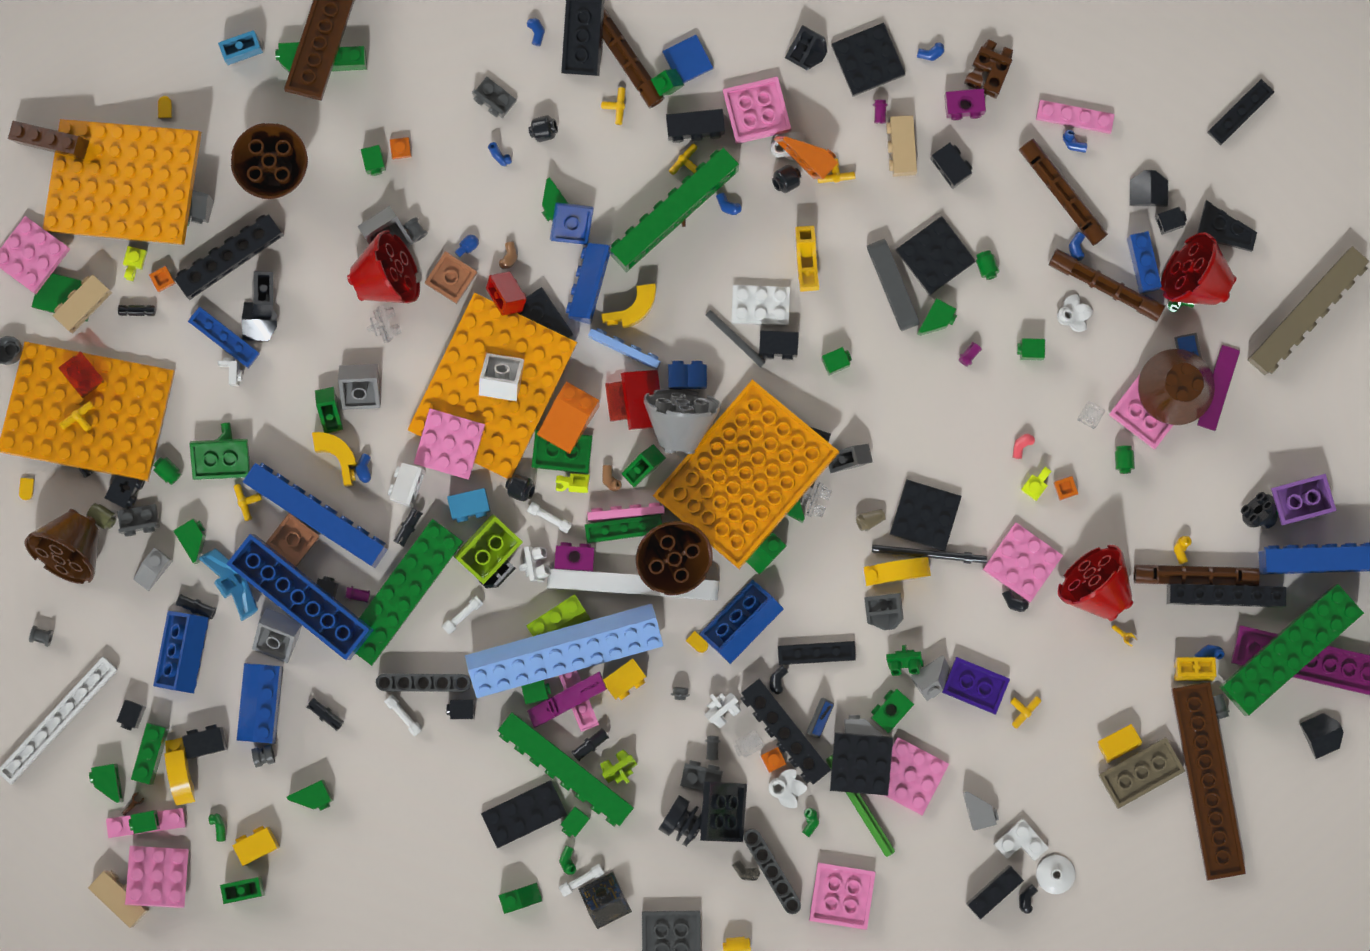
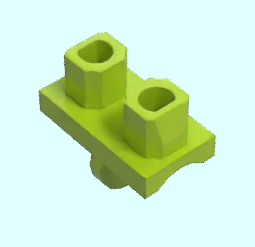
[600,749,638,784]

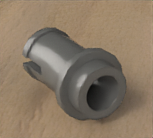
[1213,694,1230,720]
[705,736,720,760]

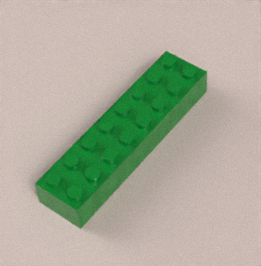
[610,147,739,273]
[1219,584,1364,716]

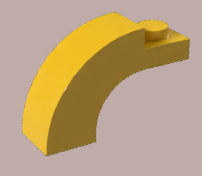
[795,226,819,292]
[602,283,656,329]
[312,432,357,487]
[863,557,931,586]
[164,738,195,806]

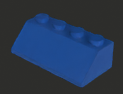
[566,243,610,325]
[699,579,784,664]
[153,611,209,694]
[237,663,283,744]

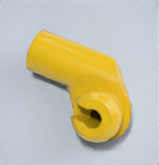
[1174,536,1192,565]

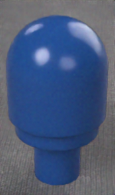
[455,235,479,257]

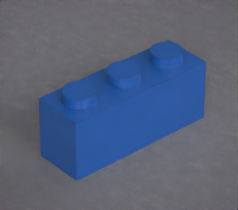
[1127,231,1162,294]

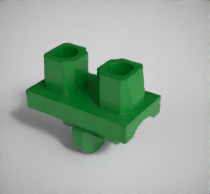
[886,645,924,676]

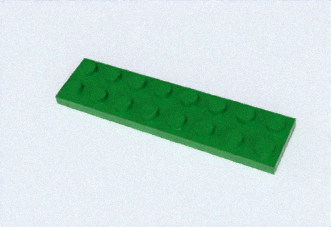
[356,519,464,666]

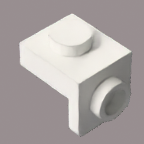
[218,358,243,386]

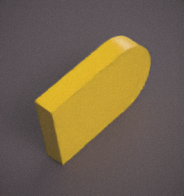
[158,96,172,118]
[19,478,35,500]
[686,631,708,653]

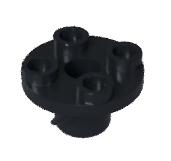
[1241,492,1278,529]

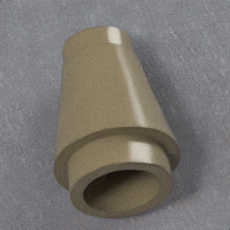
[856,509,886,531]

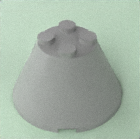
[644,389,721,454]

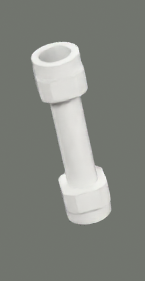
[527,501,573,533]
[442,596,483,634]
[384,694,423,737]
[559,864,605,897]

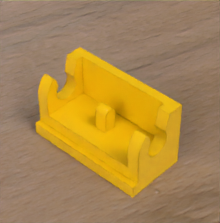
[1174,657,1216,681]
[1097,724,1142,763]

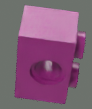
[944,89,986,120]
[554,542,595,572]

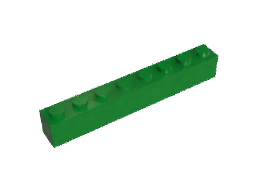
[497,712,634,827]

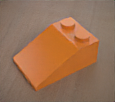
[774,136,838,179]
[537,381,600,454]

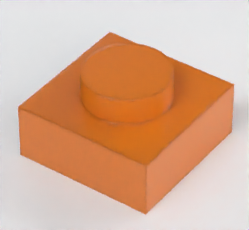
[390,137,411,160]
[149,266,176,292]
[1053,476,1078,501]
[761,747,786,773]

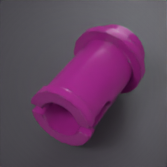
[873,100,888,124]
[958,342,982,367]
[345,586,370,603]

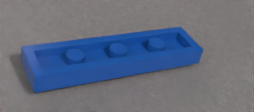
[188,306,260,369]

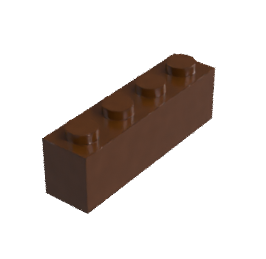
[8,121,89,159]

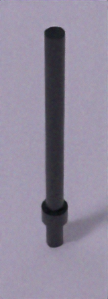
[872,545,987,564]

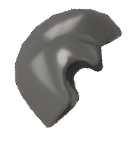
[0,336,22,365]

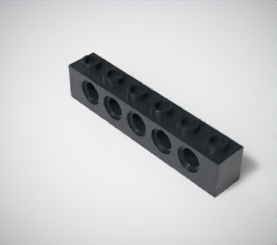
[174,214,284,300]
[1166,584,1286,607]
[740,679,831,785]

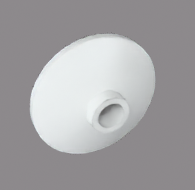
[1036,855,1075,894]

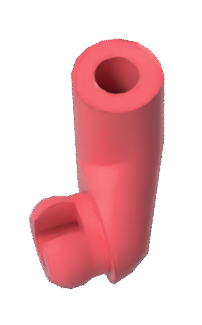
[1012,434,1035,459]

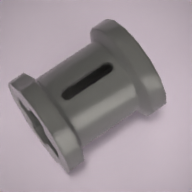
[403,217,428,242]
[29,626,53,647]

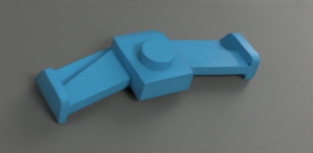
[199,548,258,621]

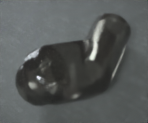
[732,860,760,881]

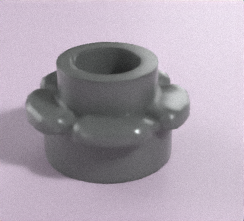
[671,687,690,700]

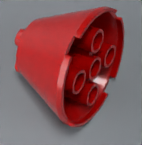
[347,230,420,304]
[1160,232,1237,305]
[1058,545,1133,621]

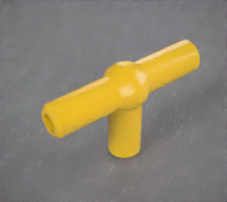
[601,87,626,125]
[669,143,698,175]
[817,158,856,183]
[60,401,94,432]
[233,484,262,521]
[1010,696,1041,729]

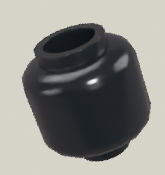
[528,115,558,142]
[772,165,801,193]
[505,474,535,501]

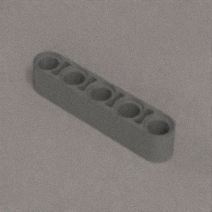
[867,239,919,331]
[375,674,472,692]
[744,829,801,914]

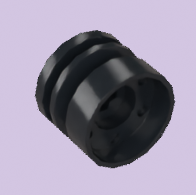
[658,795,702,847]

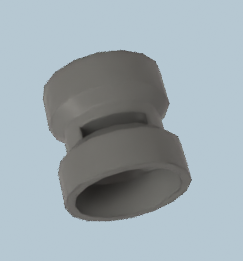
[251,744,275,768]

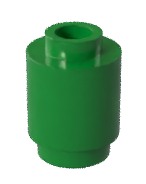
[976,250,1000,280]
[1115,446,1135,474]
[153,457,182,485]

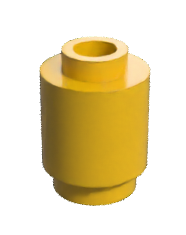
[723,936,751,951]

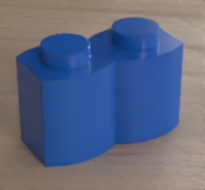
[668,361,707,389]

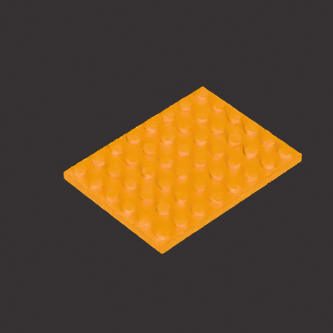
[43,119,202,245]
[408,293,578,479]
[0,342,175,482]
[652,379,840,570]

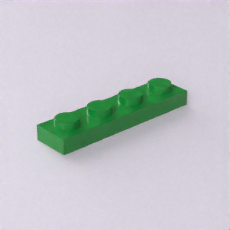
[585,514,662,544]

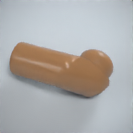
[499,242,517,269]
[602,465,622,491]

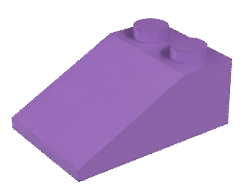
[1271,474,1337,525]

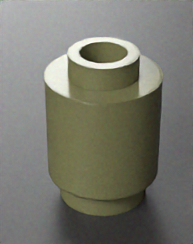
[86,503,117,530]

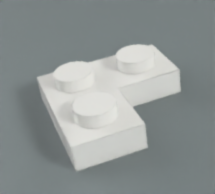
[994,819,1049,861]

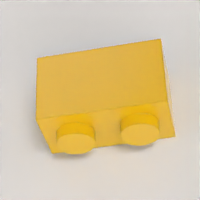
[604,658,646,700]
[232,826,280,866]

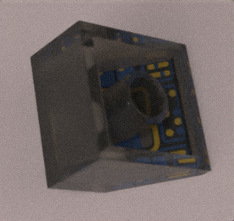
[578,872,632,929]

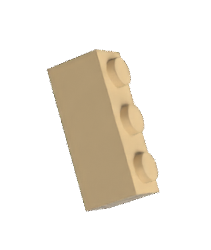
[886,115,917,177]
[52,274,112,334]
[88,870,149,928]

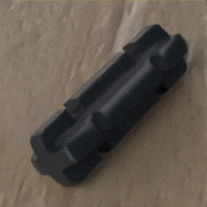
[118,305,156,316]

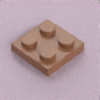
[425,251,478,304]
[266,513,320,567]

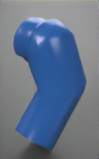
[527,18,545,46]
[917,42,944,61]
[1063,130,1087,153]
[488,142,512,167]
[716,192,742,215]
[1069,232,1085,261]
[355,453,371,483]
[1194,645,1225,660]

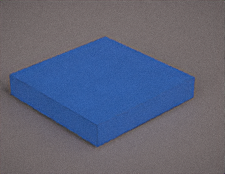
[662,35,713,83]
[550,202,594,245]

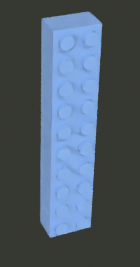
[465,603,663,698]

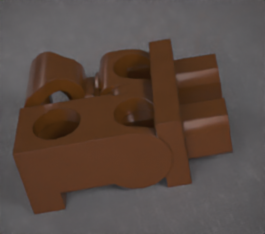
[964,39,1013,99]

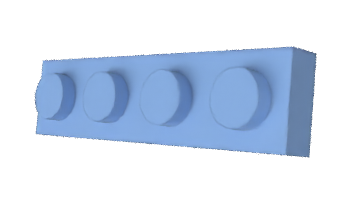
[588,328,661,370]

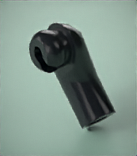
[1002,590,1029,612]
[770,665,788,695]
[1019,884,1038,914]

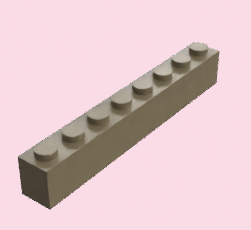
[1248,246,1370,375]

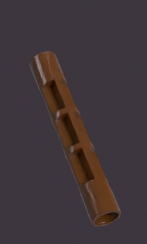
[602,8,665,109]
[1019,139,1108,246]
[1048,248,1166,322]
[1133,565,1260,586]

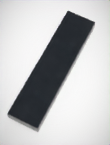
[1207,79,1274,146]
[778,641,856,665]

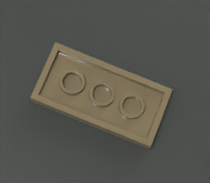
[1098,737,1185,809]

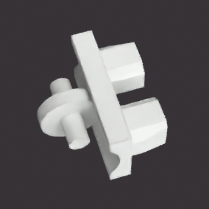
[519,546,551,583]
[704,693,741,728]

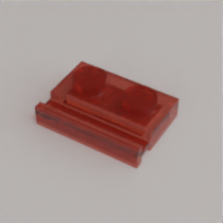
[58,351,105,398]
[605,381,627,422]

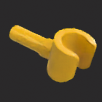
[1112,624,1137,647]

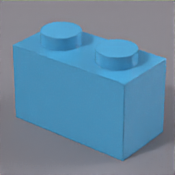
[218,30,263,65]
[447,488,491,523]

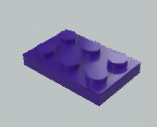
[942,657,1010,715]

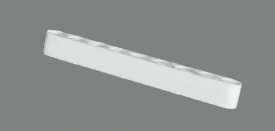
[547,569,719,601]

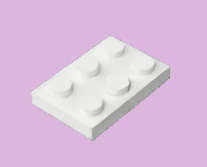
[731,285,790,326]

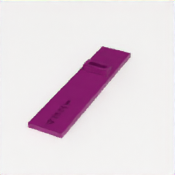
[1197,345,1240,431]
[527,672,607,728]

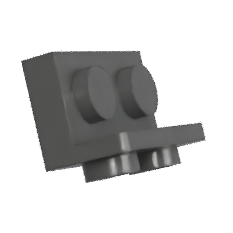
[472,77,517,118]
[117,504,160,537]
[680,760,723,791]

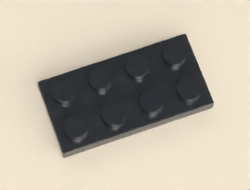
[561,0,604,76]
[481,780,567,848]

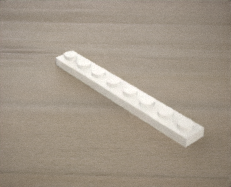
[0,657,118,784]

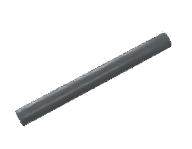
[705,310,765,367]

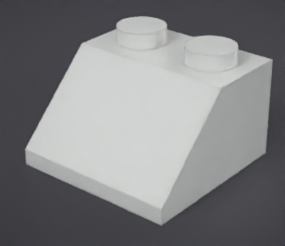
[479,353,524,401]
[388,463,425,508]

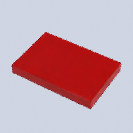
[621,370,660,430]

